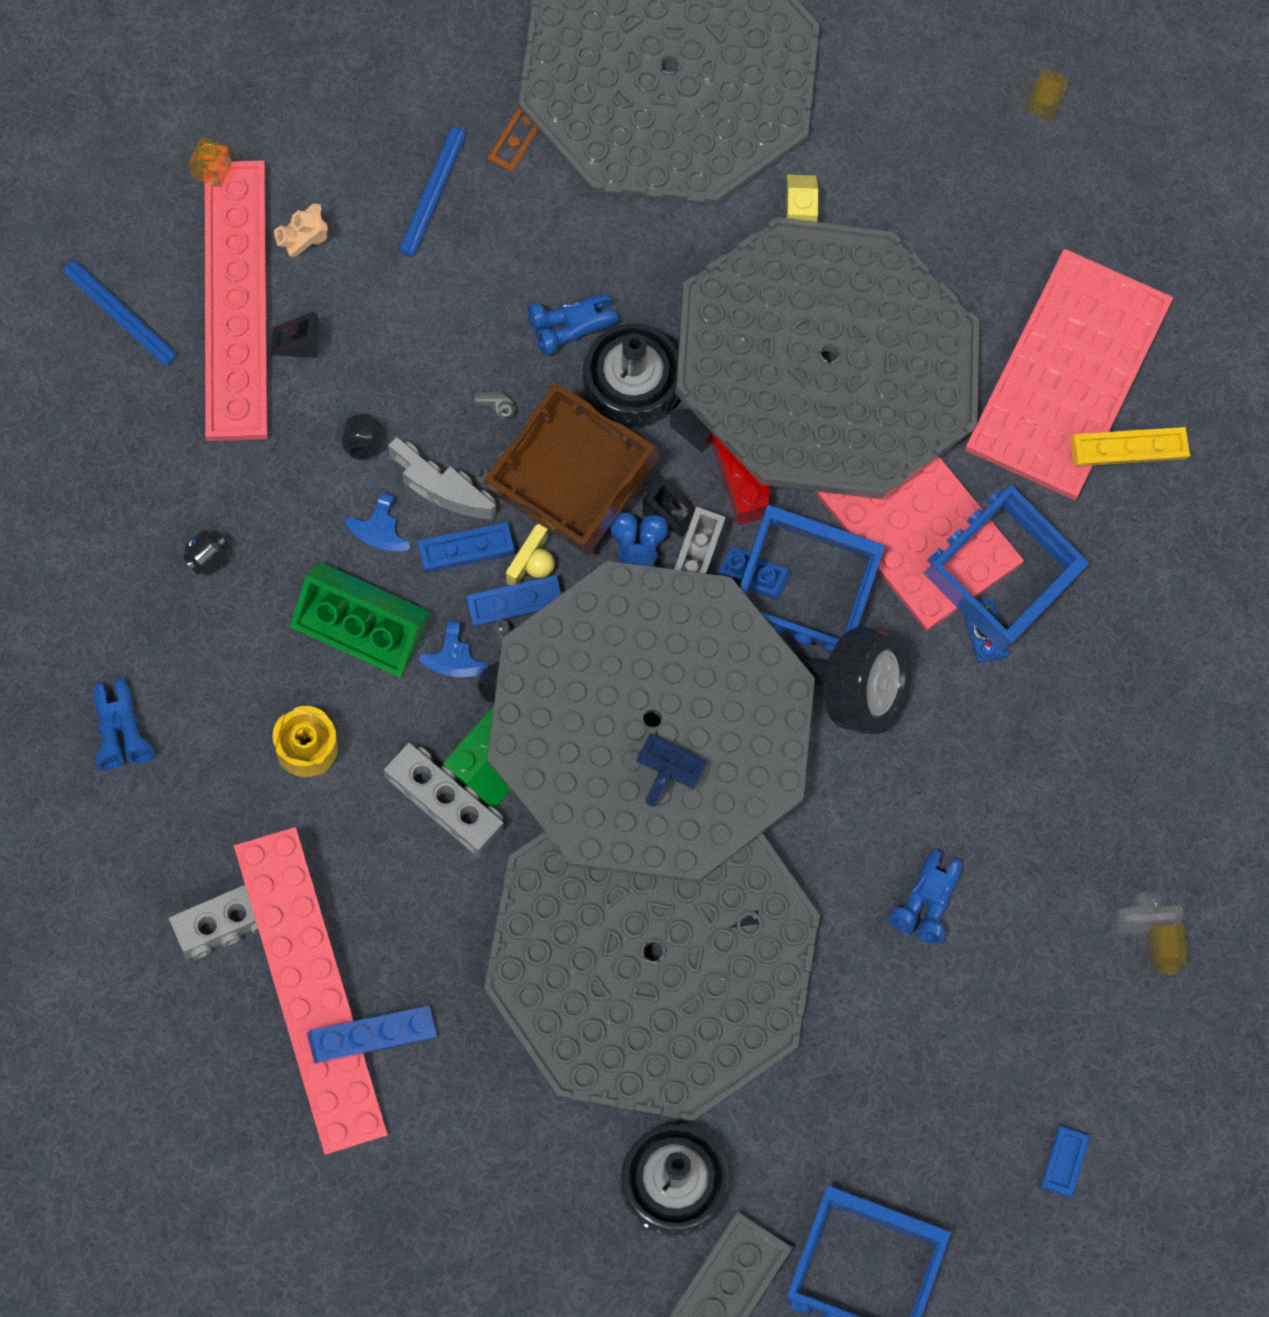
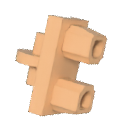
[274,203,328,257]

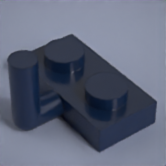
[636,733,708,807]

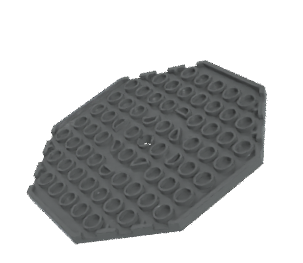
[518,0,820,205]
[675,217,979,499]
[487,561,815,883]
[483,833,820,1122]

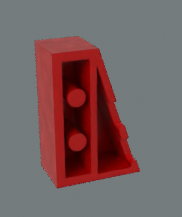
[711,433,769,525]

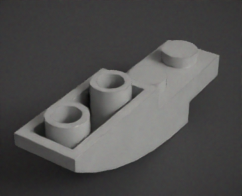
[388,437,496,519]

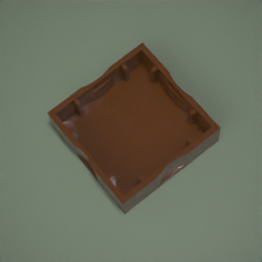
[484,382,659,556]

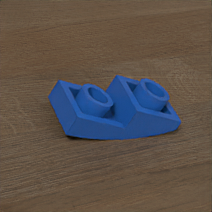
[718,546,791,600]

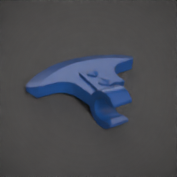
[345,492,410,551]
[419,621,488,677]

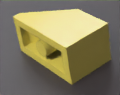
[786,175,818,222]

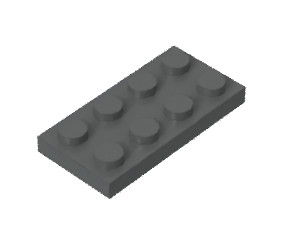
[669,1212,793,1317]

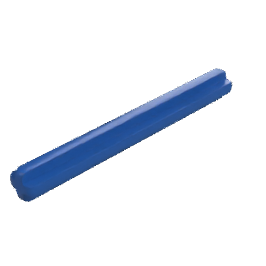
[399,126,465,257]
[64,260,176,366]

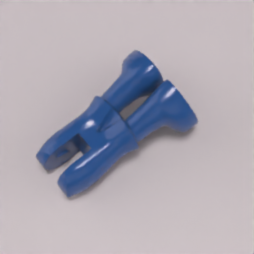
[527,294,620,356]
[610,513,668,567]
[93,678,155,771]
[887,849,963,944]

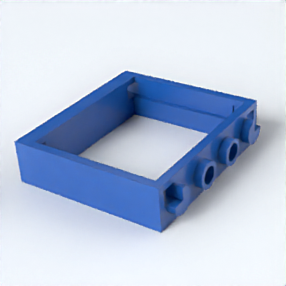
[923,485,1089,652]
[739,505,885,654]
[785,1185,951,1317]

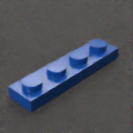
[307,1006,437,1064]

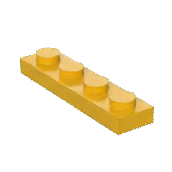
[1069,427,1190,467]

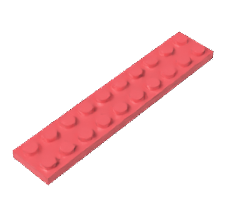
[205,161,268,441]
[234,827,387,1155]

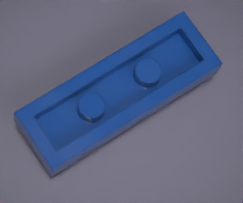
[418,522,514,573]
[466,575,561,626]

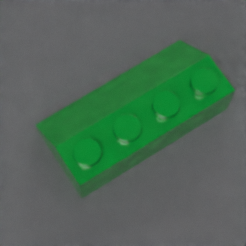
[290,562,431,678]
[443,706,510,809]

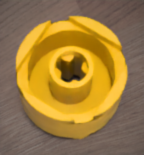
[273,706,338,777]

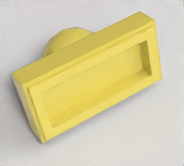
[506,524,555,585]

